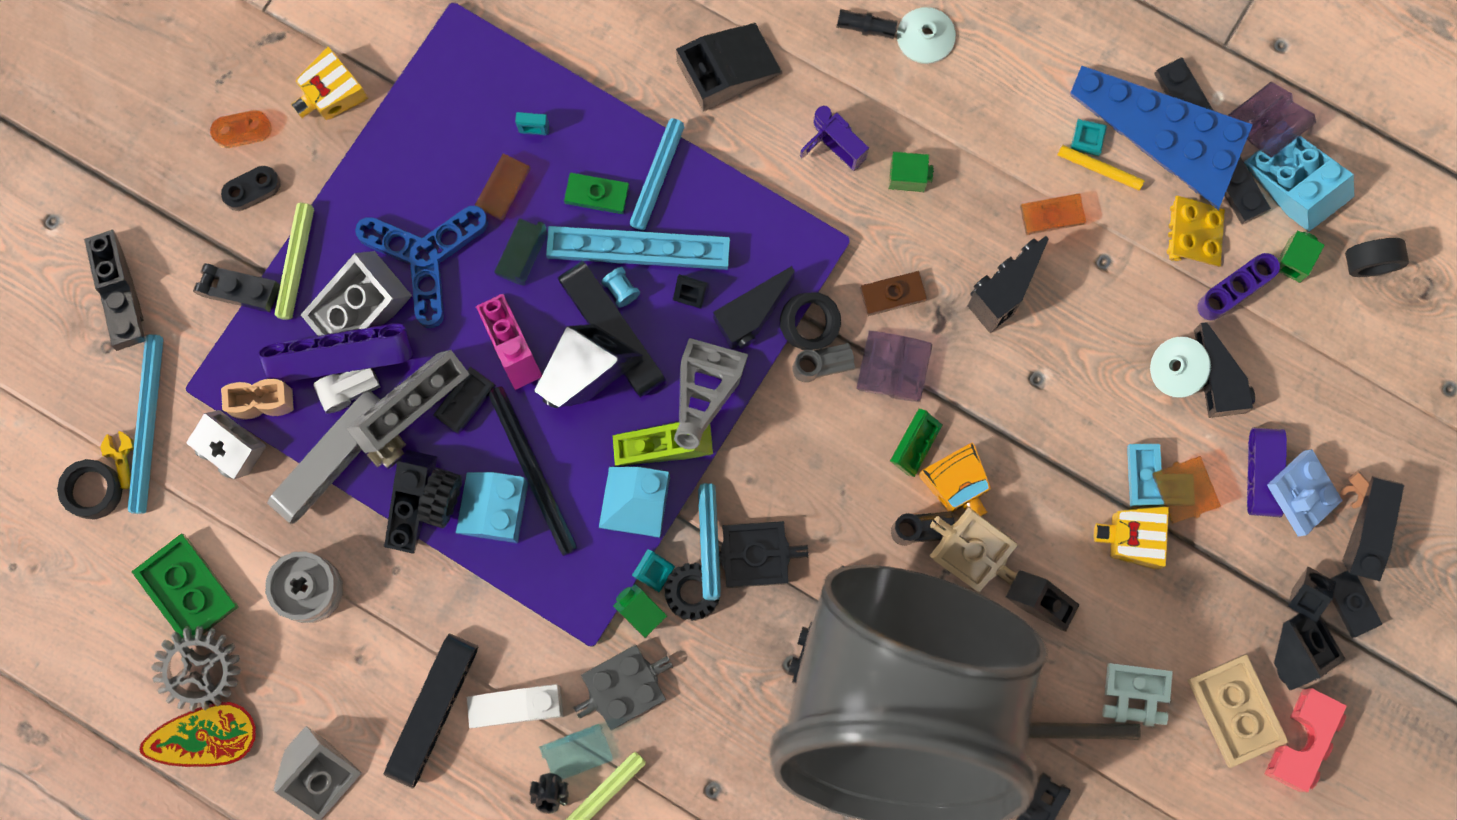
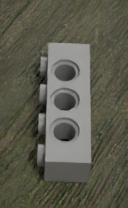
[346,350,470,453]

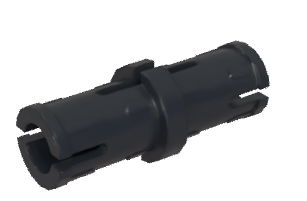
[837,9,898,40]

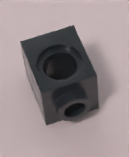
[1288,566,1336,622]

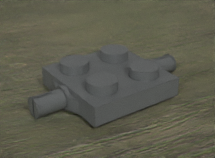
[573,644,673,730]

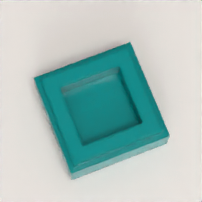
[515,112,549,135]
[1071,119,1107,156]
[632,549,675,593]

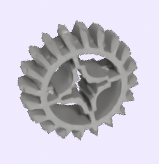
[152,626,241,712]

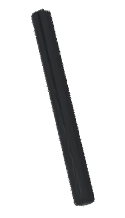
[488,386,577,556]

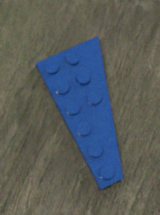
[1070,65,1253,210]

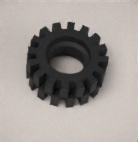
[418,467,462,528]
[664,563,720,621]

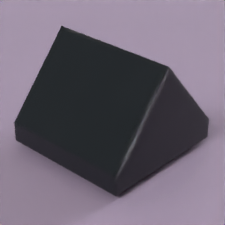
[673,274,709,309]

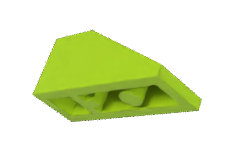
[612,422,713,466]

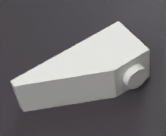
[467,684,563,728]

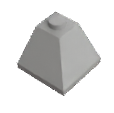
[273,726,362,820]

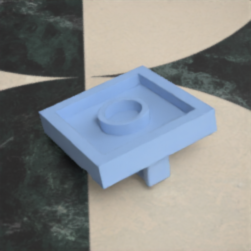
[1267,449,1343,536]

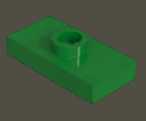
[564,173,629,215]
[890,408,943,477]

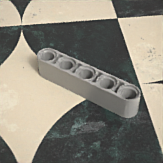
[267,390,380,524]

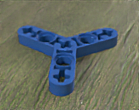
[355,206,488,329]

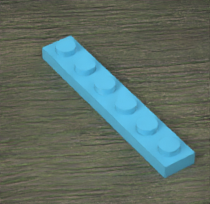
[546,226,730,270]

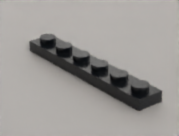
[1154,57,1271,225]

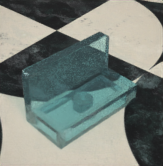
[539,724,613,780]

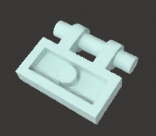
[1102,663,1173,727]

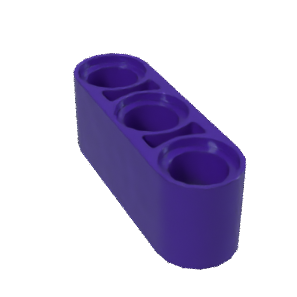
[1197,253,1280,321]
[1247,427,1287,518]

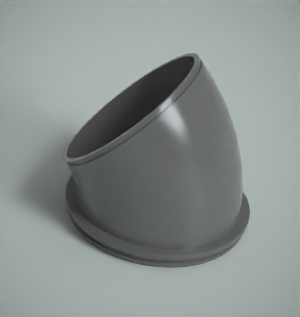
[769,565,1047,820]

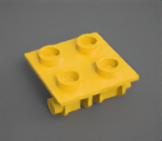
[1167,195,1225,267]

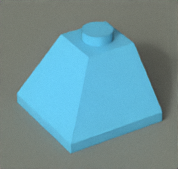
[599,467,670,538]

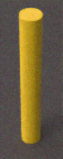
[1057,145,1144,191]

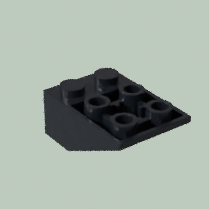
[676,23,782,112]
[967,236,1049,333]

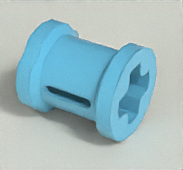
[601,267,640,308]

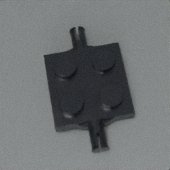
[719,521,808,588]

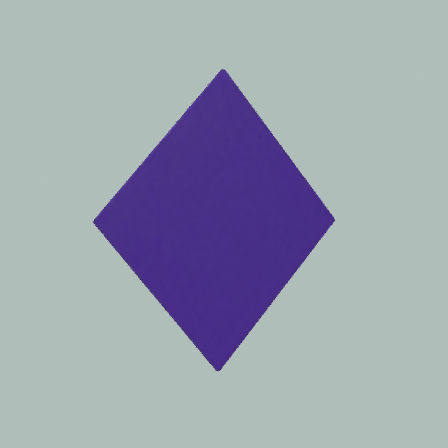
[186,2,850,647]

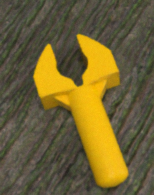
[100,431,134,489]

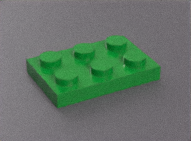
[131,533,239,638]

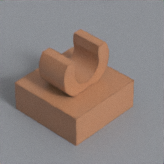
[1340,470,1369,509]

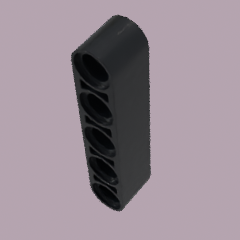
[557,261,666,398]
[384,633,478,789]

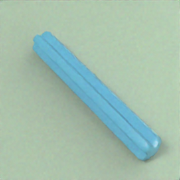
[630,118,684,230]
[698,483,721,600]

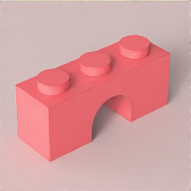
[1264,688,1347,792]

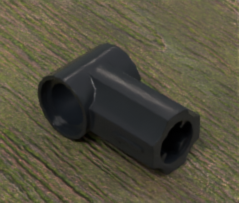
[891,511,954,546]

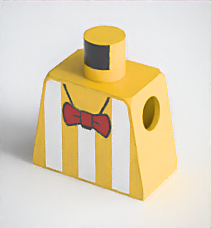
[291,46,368,120]
[1094,507,1169,569]

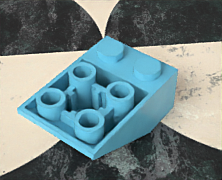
[1244,127,1354,232]

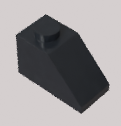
[1006,570,1080,632]

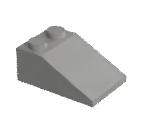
[301,251,412,336]

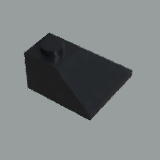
[1274,613,1346,691]

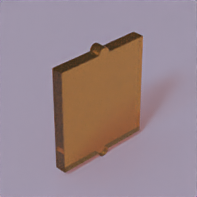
[1152,456,1221,524]

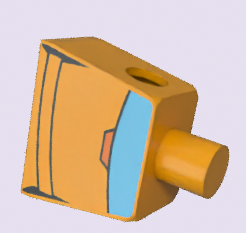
[919,442,990,516]

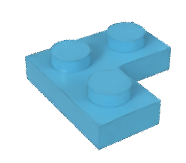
[1127,444,1194,507]

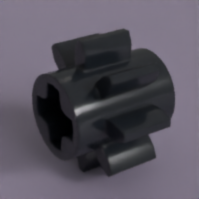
[529,773,569,814]

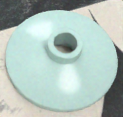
[897,7,956,64]
[1150,337,1211,398]

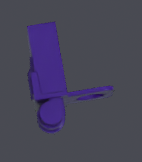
[800,106,869,171]

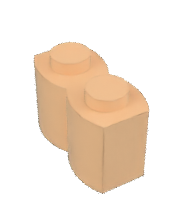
[221,379,294,419]

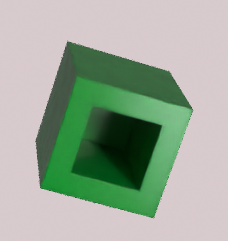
[889,152,934,192]
[1278,231,1325,283]
[613,584,667,638]

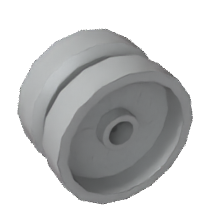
[265,552,343,623]

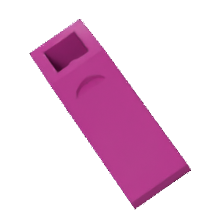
[476,294,542,390]

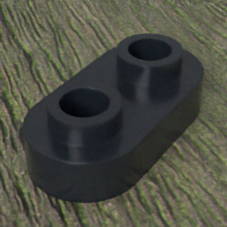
[221,166,281,211]

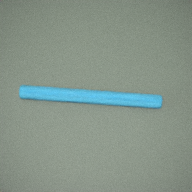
[128,334,163,514]

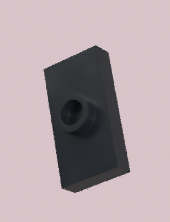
[433,367,496,435]
[1330,570,1383,638]

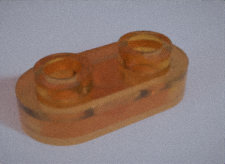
[210,110,272,148]

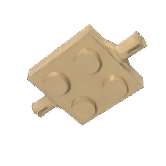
[930,507,1018,593]

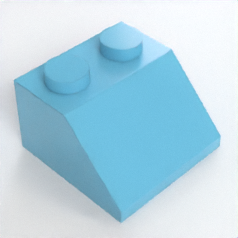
[456,472,528,543]

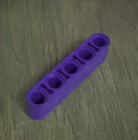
[258,323,413,382]

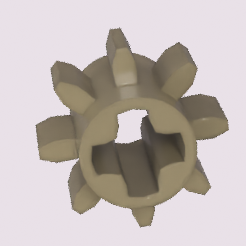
[367,435,406,469]

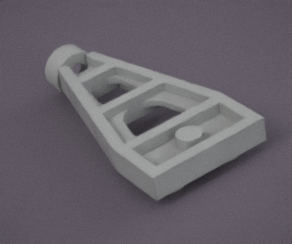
[674,338,748,449]

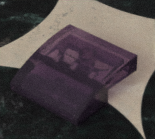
[1227,82,1316,158]
[856,330,933,403]

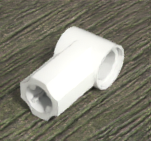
[313,368,380,414]

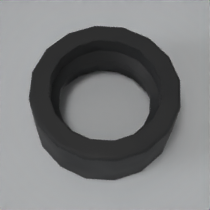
[1345,238,1409,277]
[780,292,841,350]
[57,459,123,520]

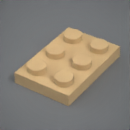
[1187,654,1288,768]

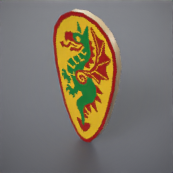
[139,702,256,767]

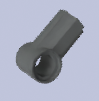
[792,343,855,382]

